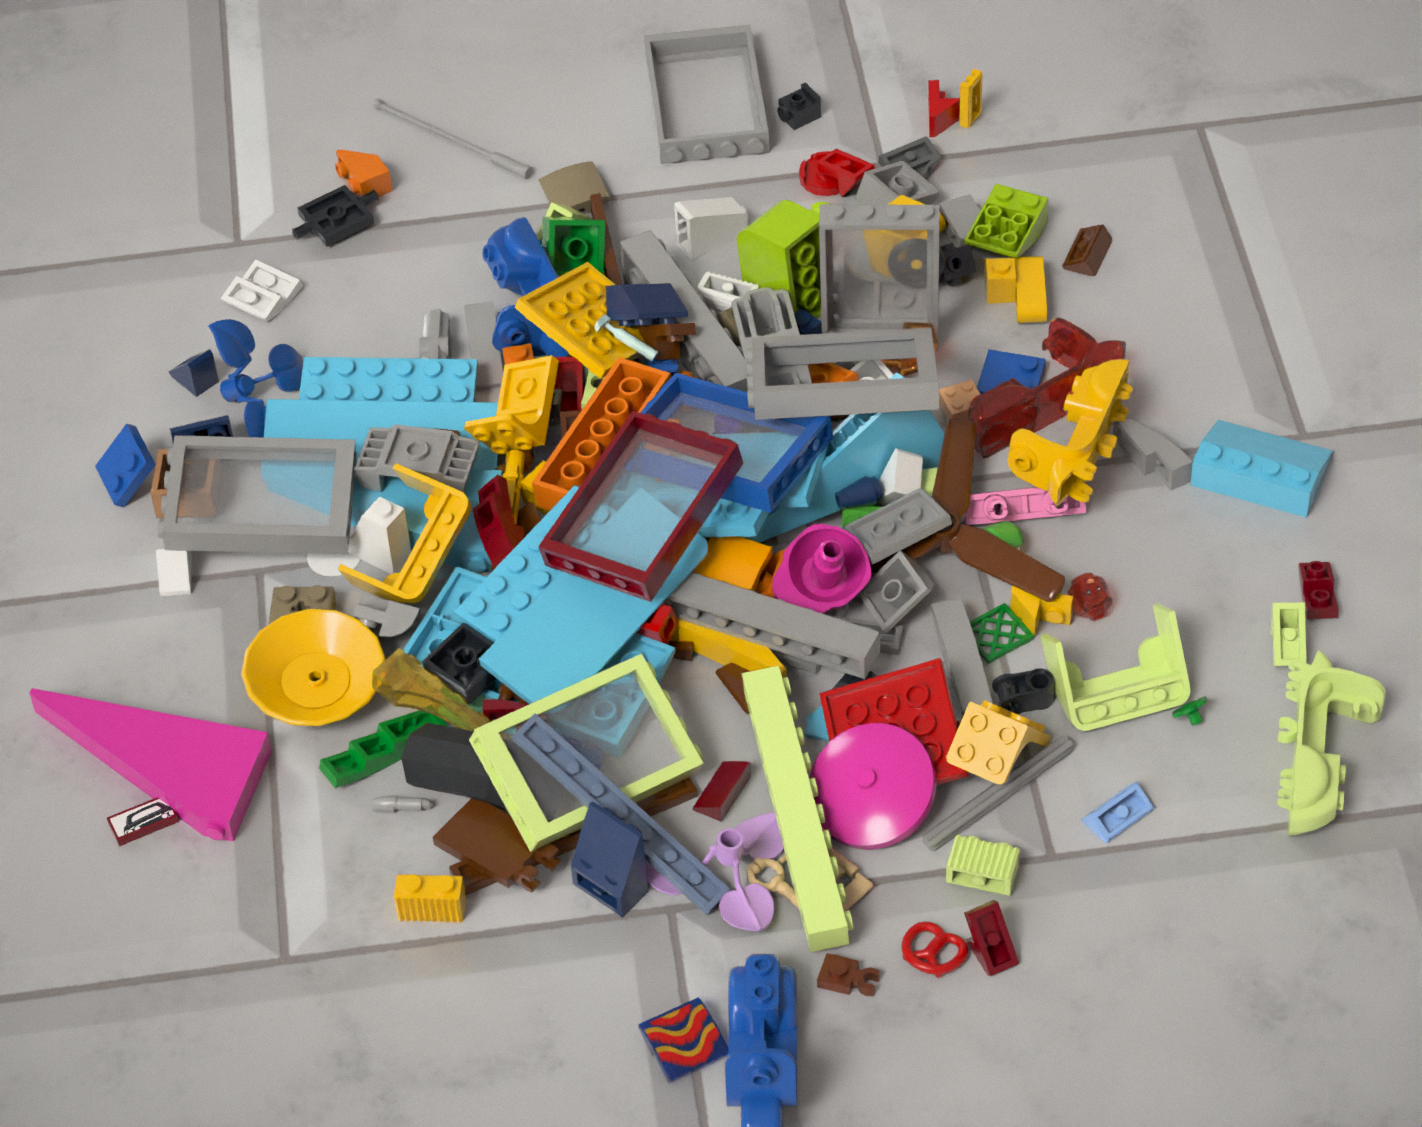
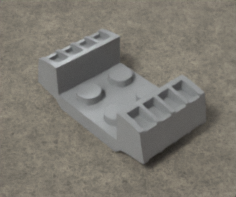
[354,424,480,494]

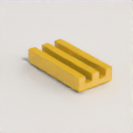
[959,69,983,129]

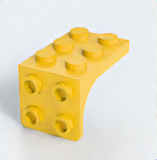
[464,355,559,454]
[946,700,1052,785]

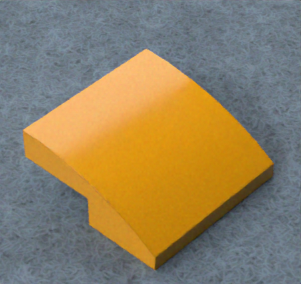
[694,536,772,591]

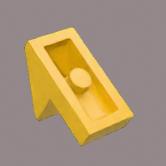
[1010,586,1073,637]

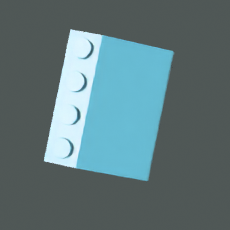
[1190,420,1333,518]

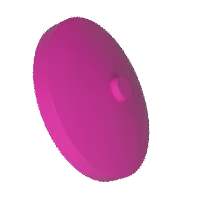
[809,723,937,850]

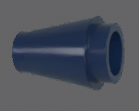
[835,476,882,510]

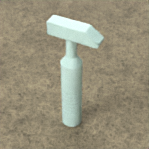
[594,315,658,362]

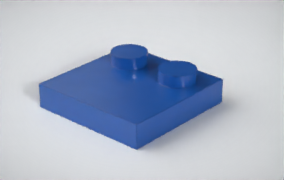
[977,349,1046,408]
[95,423,156,508]

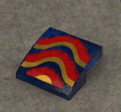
[638,997,728,1084]

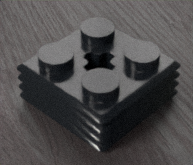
[422,623,497,705]

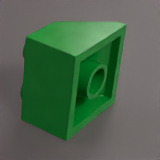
[542,217,605,277]

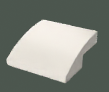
[221,260,303,322]

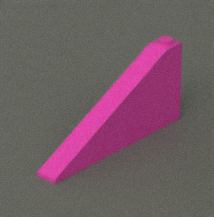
[30,688,272,842]

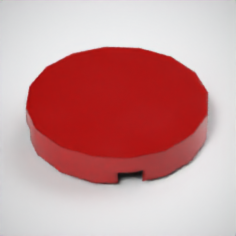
[799,151,840,196]

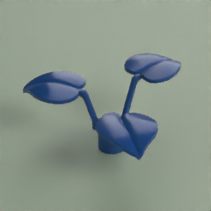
[208,319,304,438]

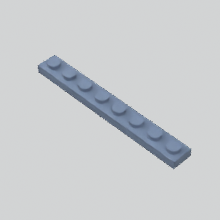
[512,713,730,915]

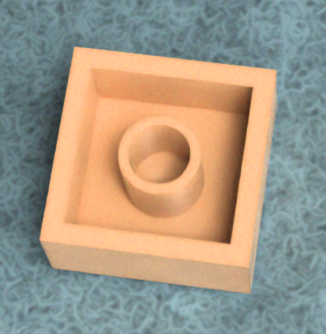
[939,380,986,421]

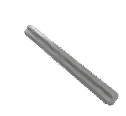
[923,735,1073,850]

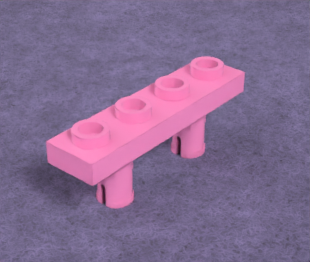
[964,487,1086,525]

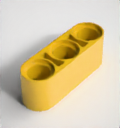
[1014,256,1047,323]

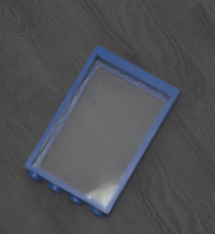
[625,373,833,513]

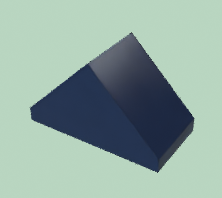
[168,349,219,397]

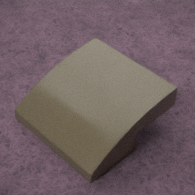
[539,161,612,214]

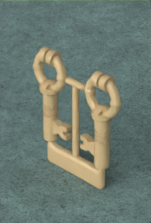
[746,826,873,911]

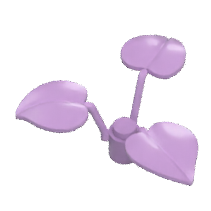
[645,812,784,931]

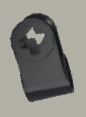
[992,668,1054,714]

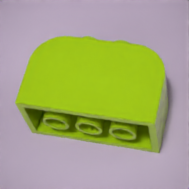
[737,200,821,319]

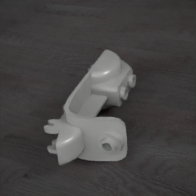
[732,287,812,434]

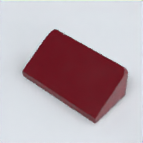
[693,761,751,822]

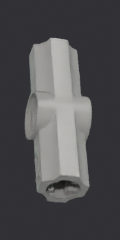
[419,309,451,359]

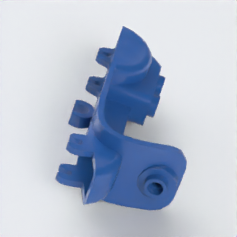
[482,217,570,357]
[725,954,797,1127]

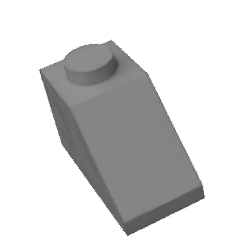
[939,194,982,248]

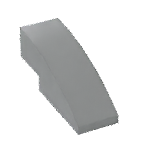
[464,301,503,390]
[1113,418,1193,490]

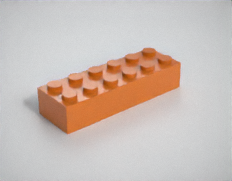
[532,357,671,510]

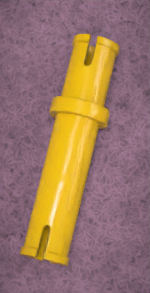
[502,450,526,525]

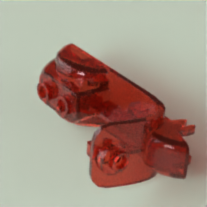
[967,318,1126,459]

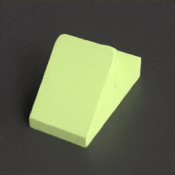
[1270,602,1307,666]

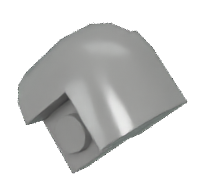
[352,593,421,638]

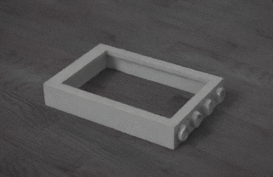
[746,328,939,420]

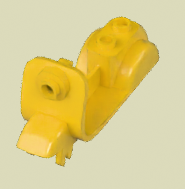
[1008,359,1133,506]

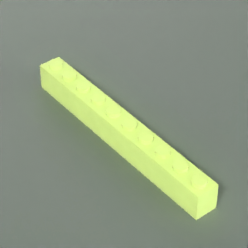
[742,666,854,952]

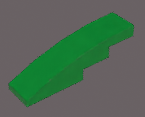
[319,707,448,789]

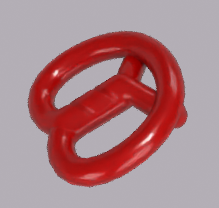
[901,921,968,978]

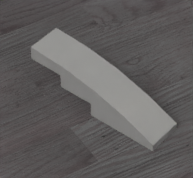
[931,598,993,715]

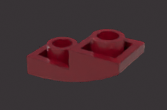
[1298,561,1338,619]

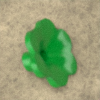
[1172,696,1207,726]

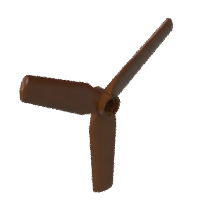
[870,418,1065,602]

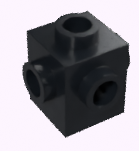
[939,243,977,286]

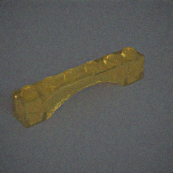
[372,648,513,742]

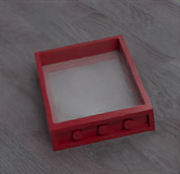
[538,411,744,602]

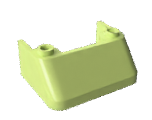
[1040,603,1191,731]

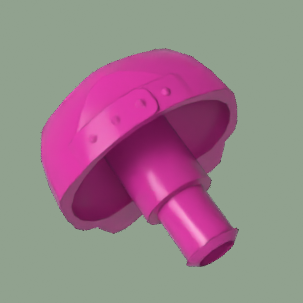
[772,524,871,614]

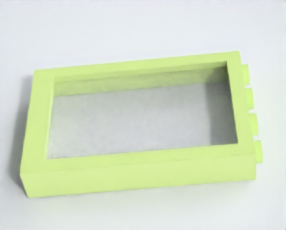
[469,654,704,852]

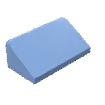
[1081,781,1155,843]

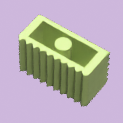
[946,835,1020,896]

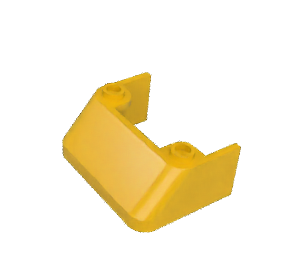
[338,463,471,603]

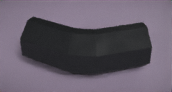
[401,723,565,822]

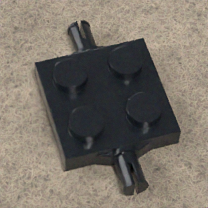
[292,185,379,247]

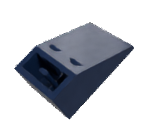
[571,801,648,917]

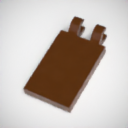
[432,798,561,892]

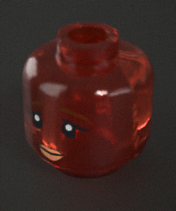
[1068,573,1113,621]

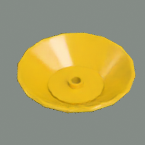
[241,609,386,726]

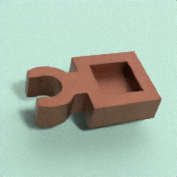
[817,953,880,996]

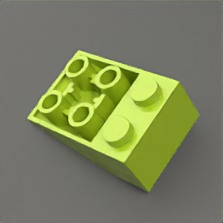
[964,183,1048,258]

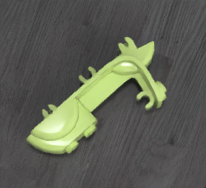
[1277,650,1386,836]

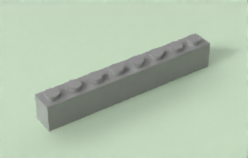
[663,572,880,679]

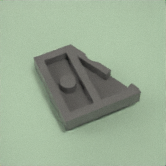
[878,136,941,179]

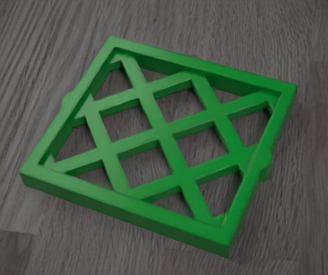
[970,603,1035,664]

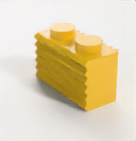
[394,874,466,924]

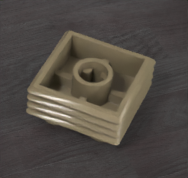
[268,585,336,625]

